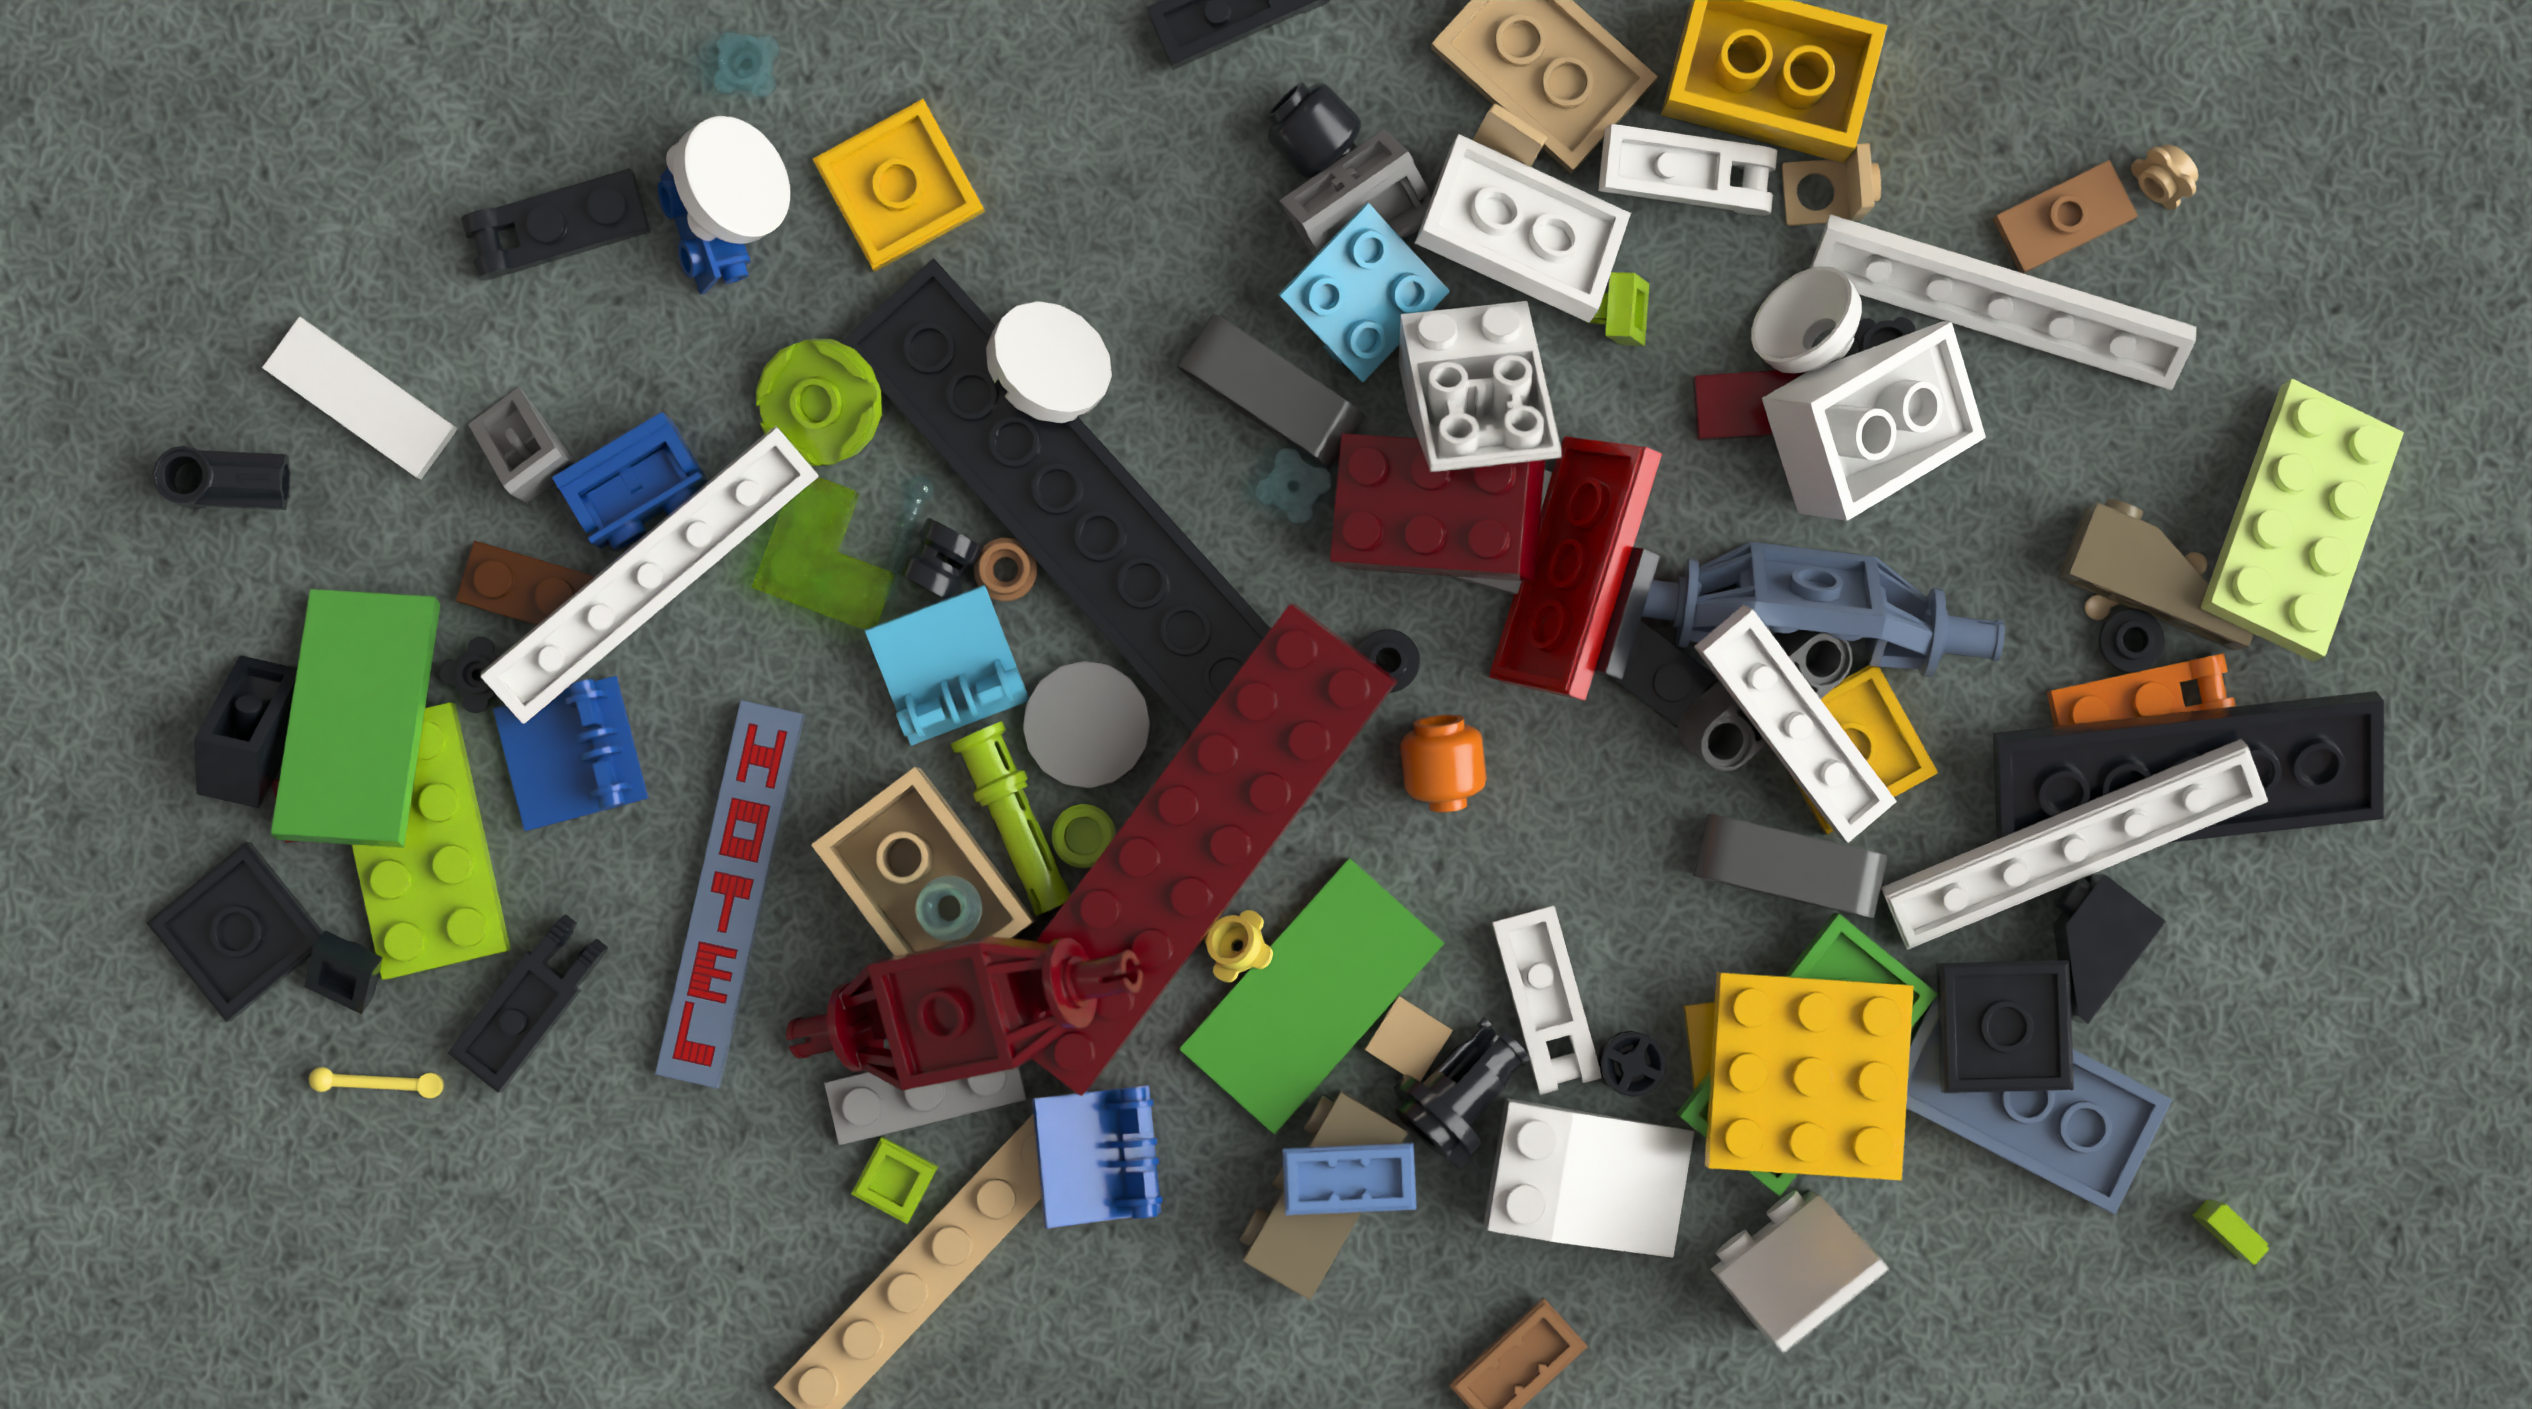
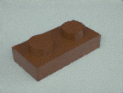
[456,540,595,625]

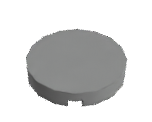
[1023,661,1151,789]

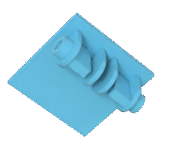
[1278,202,1450,383]
[865,584,1029,746]

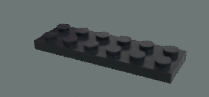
[1993,691,2384,843]

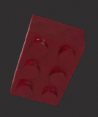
[1330,433,1545,582]

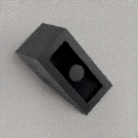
[194,655,297,808]
[2053,874,2167,1024]

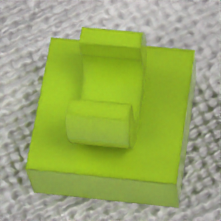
[1587,272,1649,346]

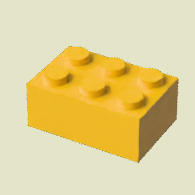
[1661,0,1888,163]

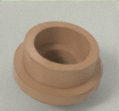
[974,538,1038,602]

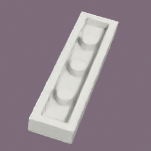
[1694,605,1897,843]

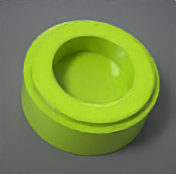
[1052,804,1116,868]

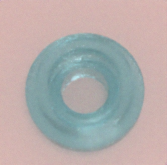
[916,876,983,941]

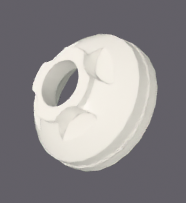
[1751,267,1862,374]

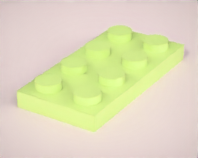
[2200,379,2404,662]

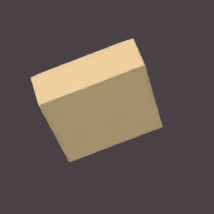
[1364,995,1453,1082]

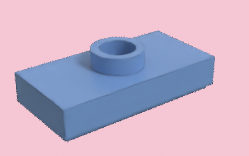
[1283,1142,1416,1215]

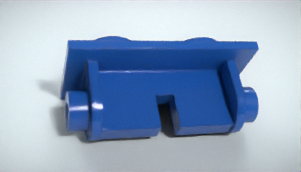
[658,167,751,295]

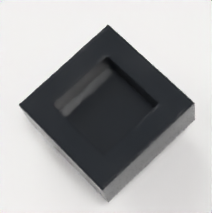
[304,930,383,1014]

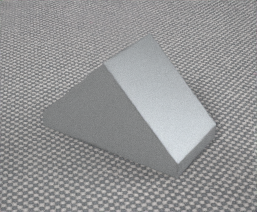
[468,387,576,503]

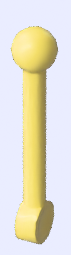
[309,1067,444,1099]

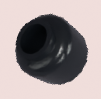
[1267,82,1361,177]

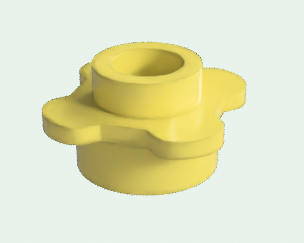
[1204,910,1273,982]

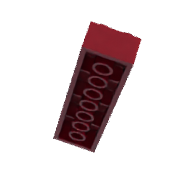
[1031,603,1398,1097]

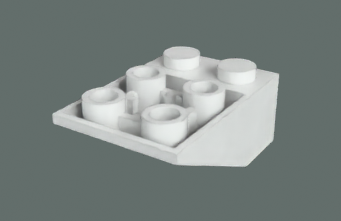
[1399,301,1561,472]

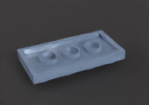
[1906,985,2172,1214]

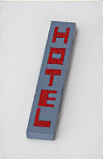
[655,700,805,1089]

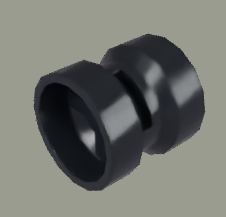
[897,518,984,600]

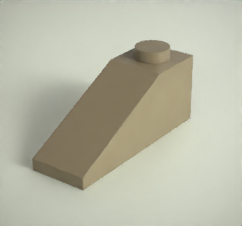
[2057,499,2254,650]

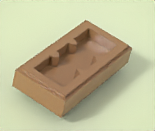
[1992,160,2138,274]
[1449,1297,1588,1409]

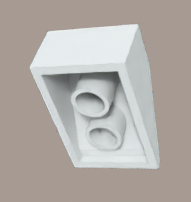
[1762,321,1986,521]
[1484,1098,1694,1258]
[1711,1190,1888,1353]

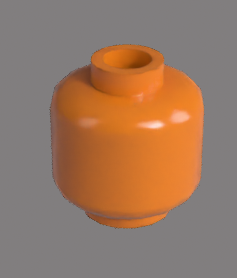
[1400,714,1487,812]

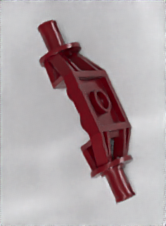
[786,936,1142,1091]

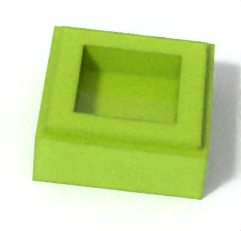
[851,1136,939,1224]
[2192,1199,2269,1266]

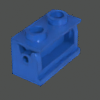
[552,412,708,551]

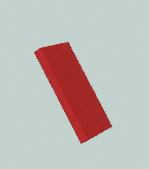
[1489,436,1662,701]

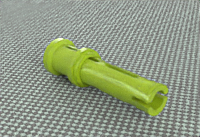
[950,721,1071,916]

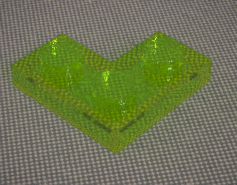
[751,477,896,631]

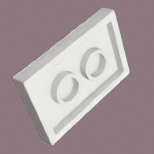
[1415,134,1631,323]

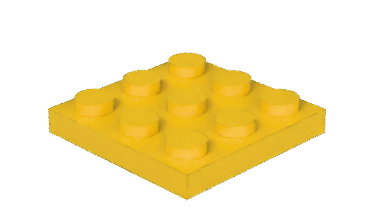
[1704,972,1914,1180]

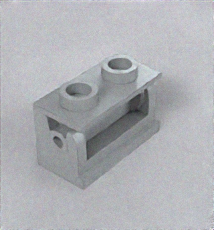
[1279,129,1431,258]

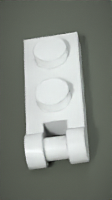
[1598,124,1777,216]
[1491,905,1601,1095]

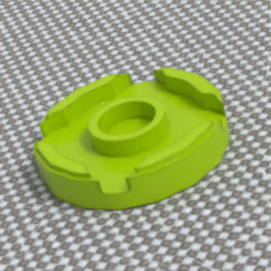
[756,339,882,466]

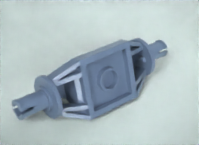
[1642,542,2005,677]

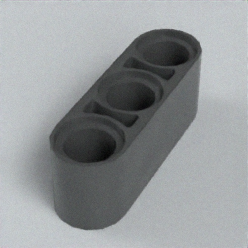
[1177,314,1365,469]
[1678,629,1853,771]
[1693,814,1888,919]

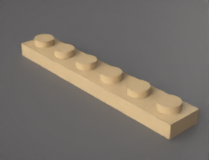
[774,1114,1041,1409]

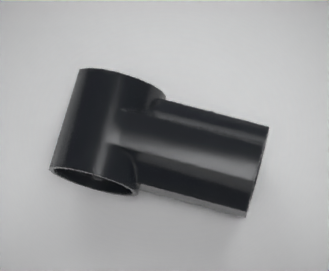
[153,446,291,510]

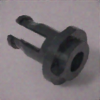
[1393,1018,1530,1169]

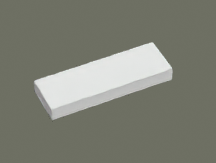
[262,316,458,480]

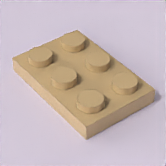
[1431,0,1658,174]

